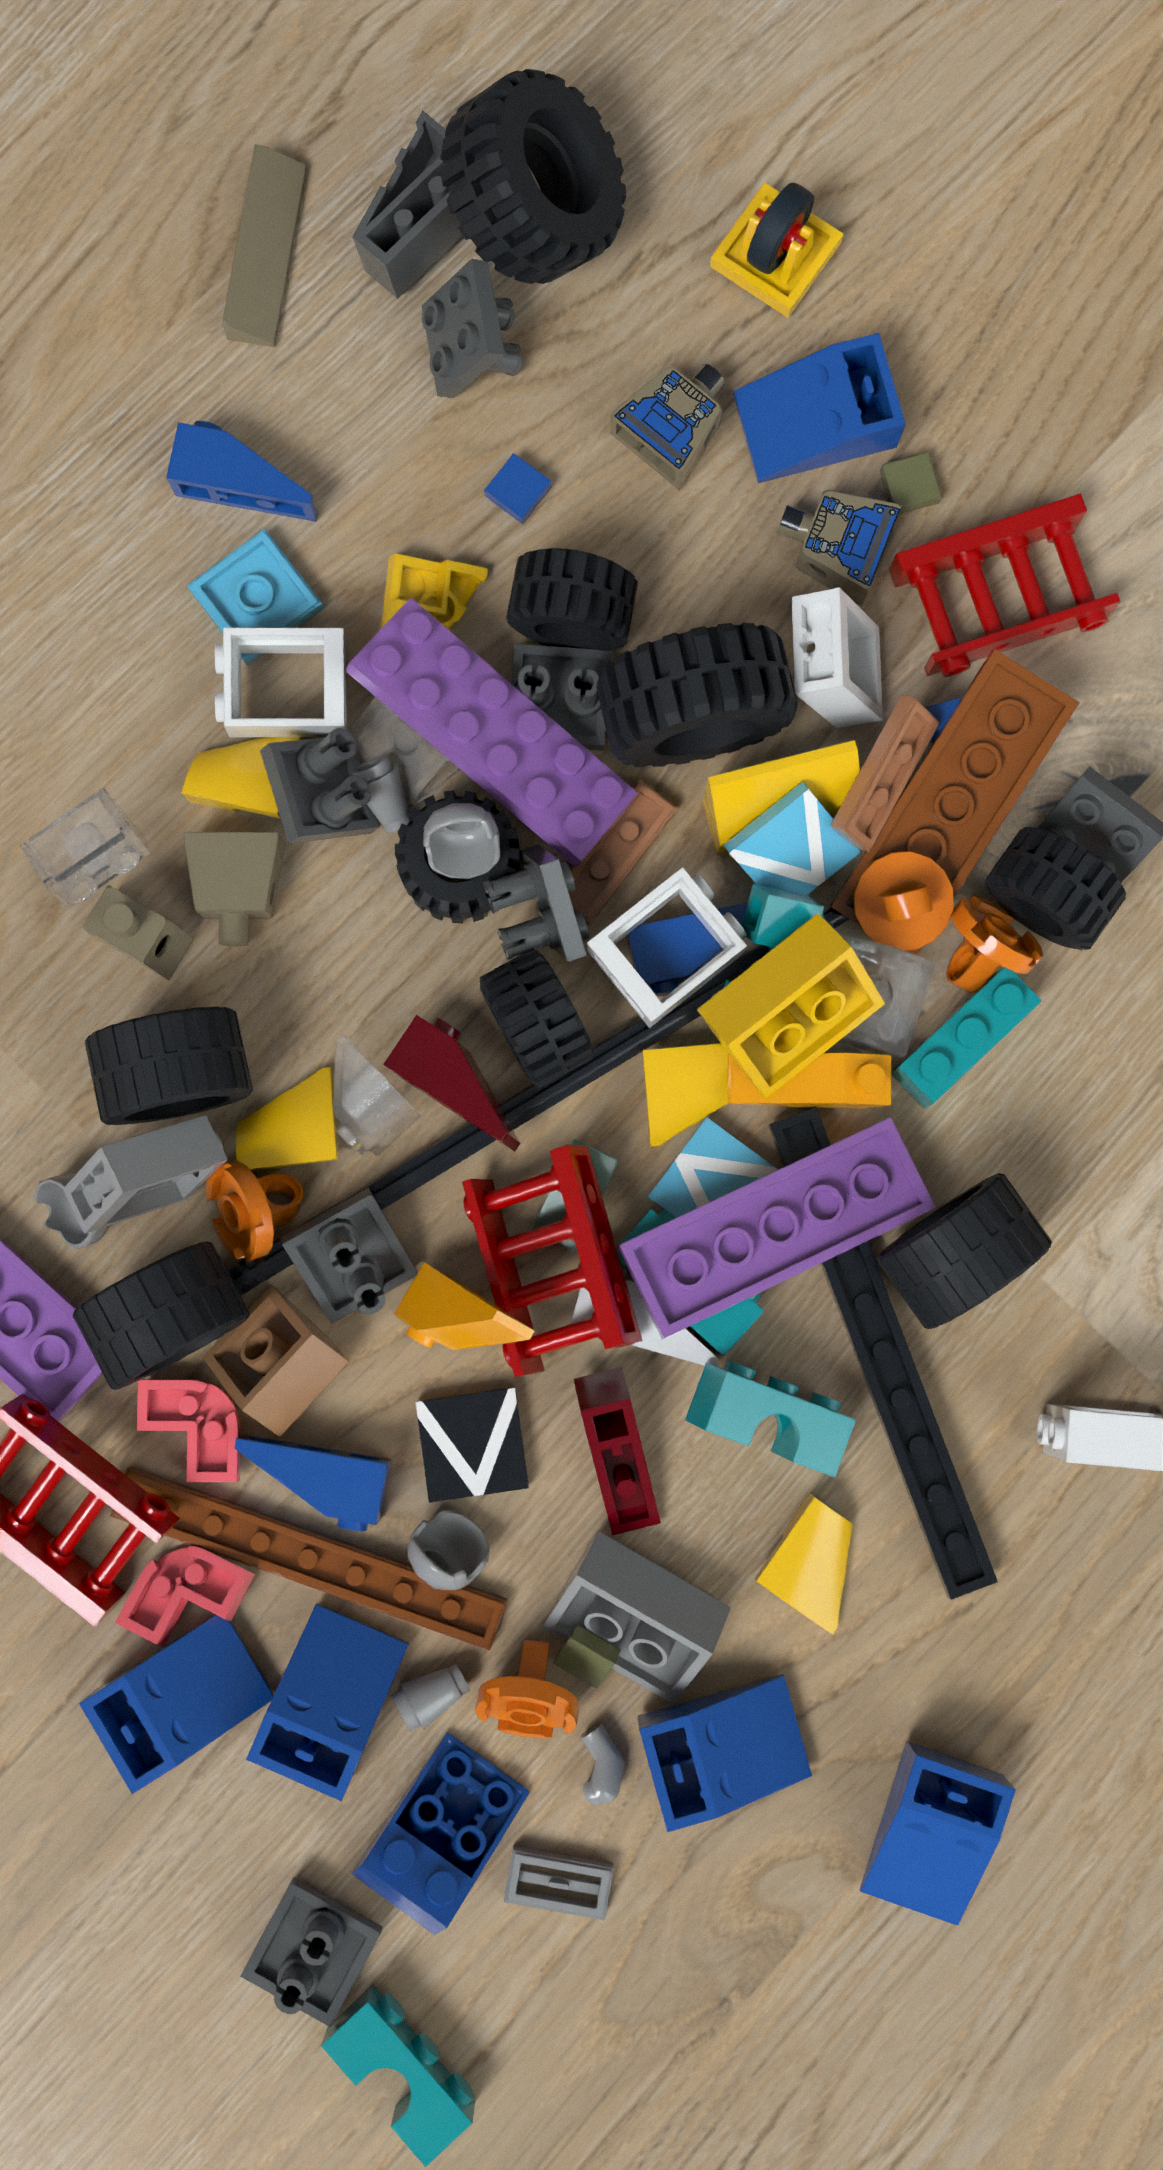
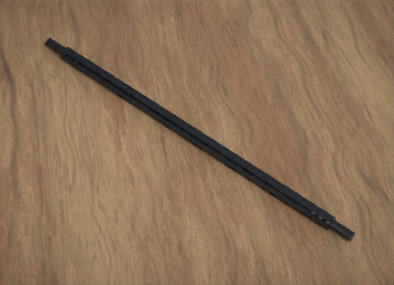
[227,904,853,1296]

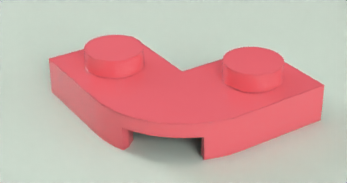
[137,1379,241,1482]
[115,1546,255,1647]

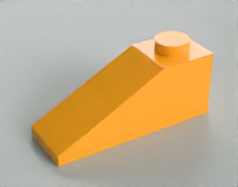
[728,1053,891,1110]
[394,1262,535,1350]

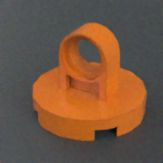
[853,851,954,951]
[946,895,1044,993]
[206,1161,303,1262]
[475,1639,580,1739]

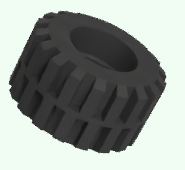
[506,548,638,651]
[395,790,521,923]
[985,827,1126,950]
[480,948,593,1088]

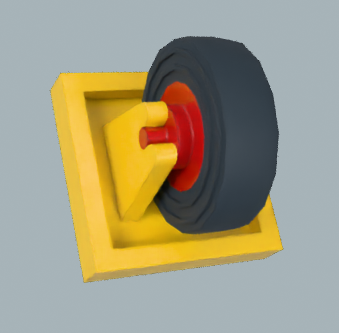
[710,182,844,318]

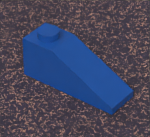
[166,421,318,522]
[626,902,748,997]
[234,1434,392,1531]

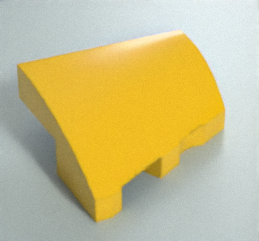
[381,553,488,630]
[181,737,304,818]
[642,1043,730,1148]
[236,1067,339,1171]
[754,1493,853,1634]

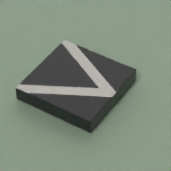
[415,1387,529,1503]

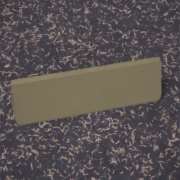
[222,144,307,347]

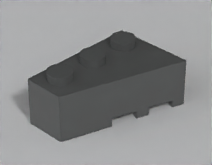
[352,110,463,299]

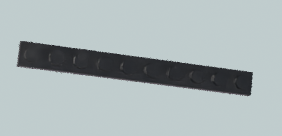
[768,1107,998,1600]

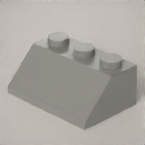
[542,1531,731,1704]

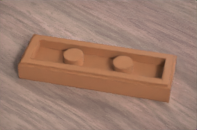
[830,694,940,852]
[569,779,678,926]

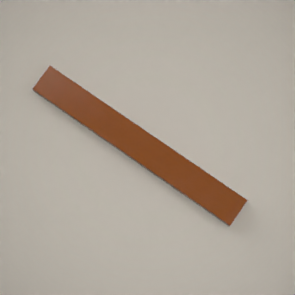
[110,1467,507,1650]

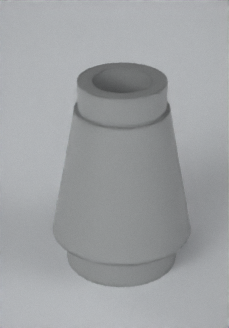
[352,755,410,833]
[391,1663,470,1731]

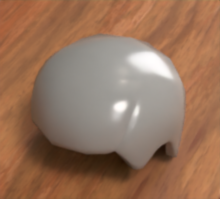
[423,803,500,879]
[34,1172,108,1249]
[407,1510,490,1590]

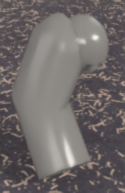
[581,1723,625,1805]

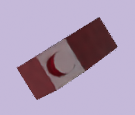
[383,1015,520,1152]
[573,1367,661,1536]

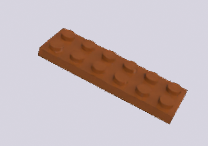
[830,649,1080,959]

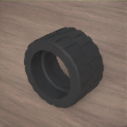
[85,1006,253,1125]
[877,1173,1052,1329]
[72,1241,250,1390]

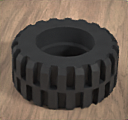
[440,69,626,284]
[596,623,798,767]

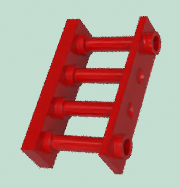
[889,493,1121,677]
[462,1145,643,1377]
[0,1394,180,1627]

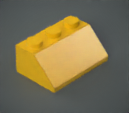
[702,740,860,859]
[697,913,885,1098]

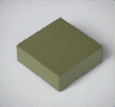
[880,452,942,514]
[553,1625,621,1689]

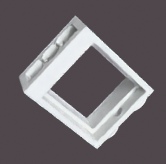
[792,587,883,728]
[215,628,347,737]
[587,867,747,1028]
[1037,1403,1163,1471]

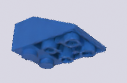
[733,333,905,483]
[246,1603,409,1802]
[79,1615,274,1794]
[637,1674,812,1832]
[351,1732,530,1935]
[859,1741,1016,1926]

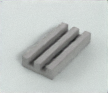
[504,1845,614,1920]

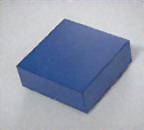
[484,453,552,524]

